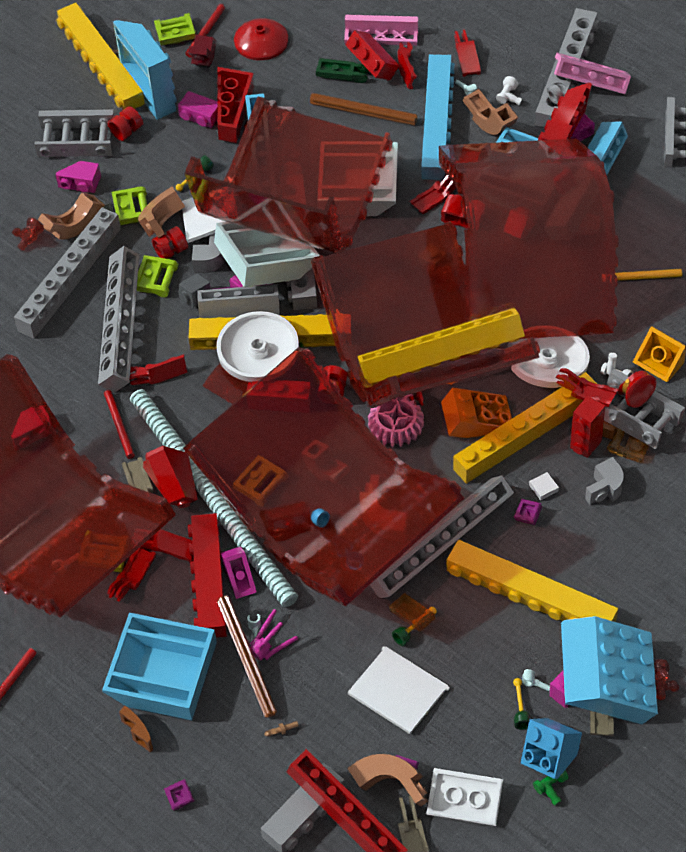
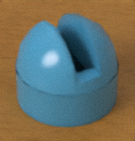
[311,508,330,527]

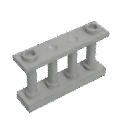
[664,97,686,167]
[35,109,114,157]
[604,369,685,449]

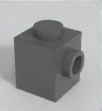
[179,274,211,308]

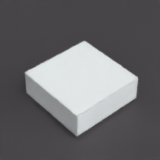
[529,472,559,501]

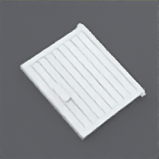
[182,182,240,243]
[348,646,450,734]

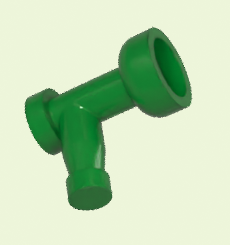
[533,770,569,806]

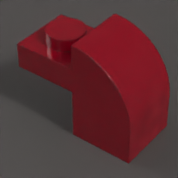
[188,35,217,66]

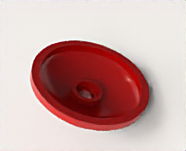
[234,18,288,61]

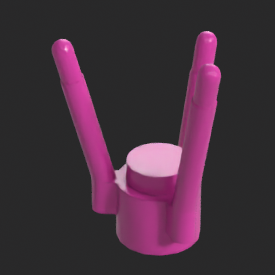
[249,609,298,661]

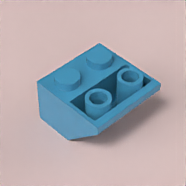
[521,718,582,779]

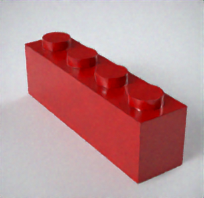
[217,67,254,143]
[538,82,592,159]

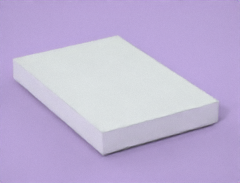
[426,768,503,827]

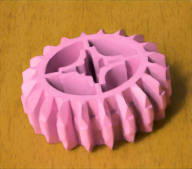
[368,394,424,448]

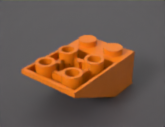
[441,388,512,438]

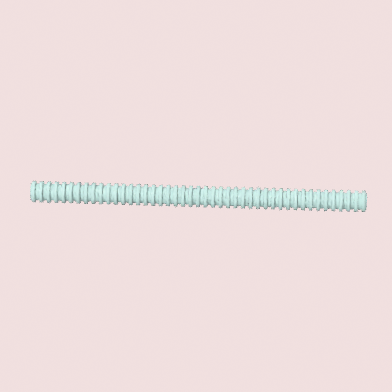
[130,389,298,607]

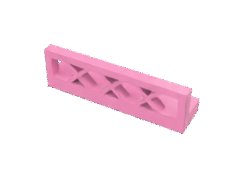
[344,15,418,46]
[554,52,631,94]

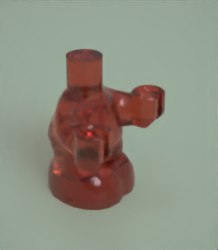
[12,217,45,251]
[654,659,679,700]

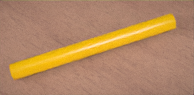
[601,269,682,282]

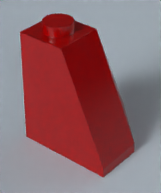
[143,446,198,508]

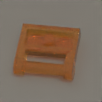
[607,423,653,464]

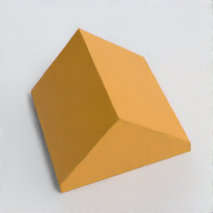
[633,326,686,382]

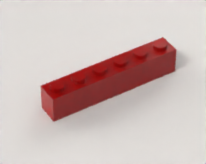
[188,513,227,638]
[287,749,408,852]

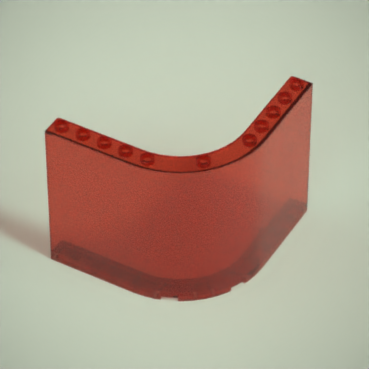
[184,96,393,254]
[439,139,619,339]
[311,221,540,408]
[183,347,464,607]
[0,354,176,618]

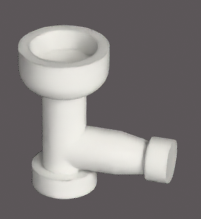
[496,76,522,106]
[600,353,633,377]

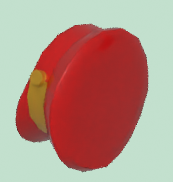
[618,371,657,408]

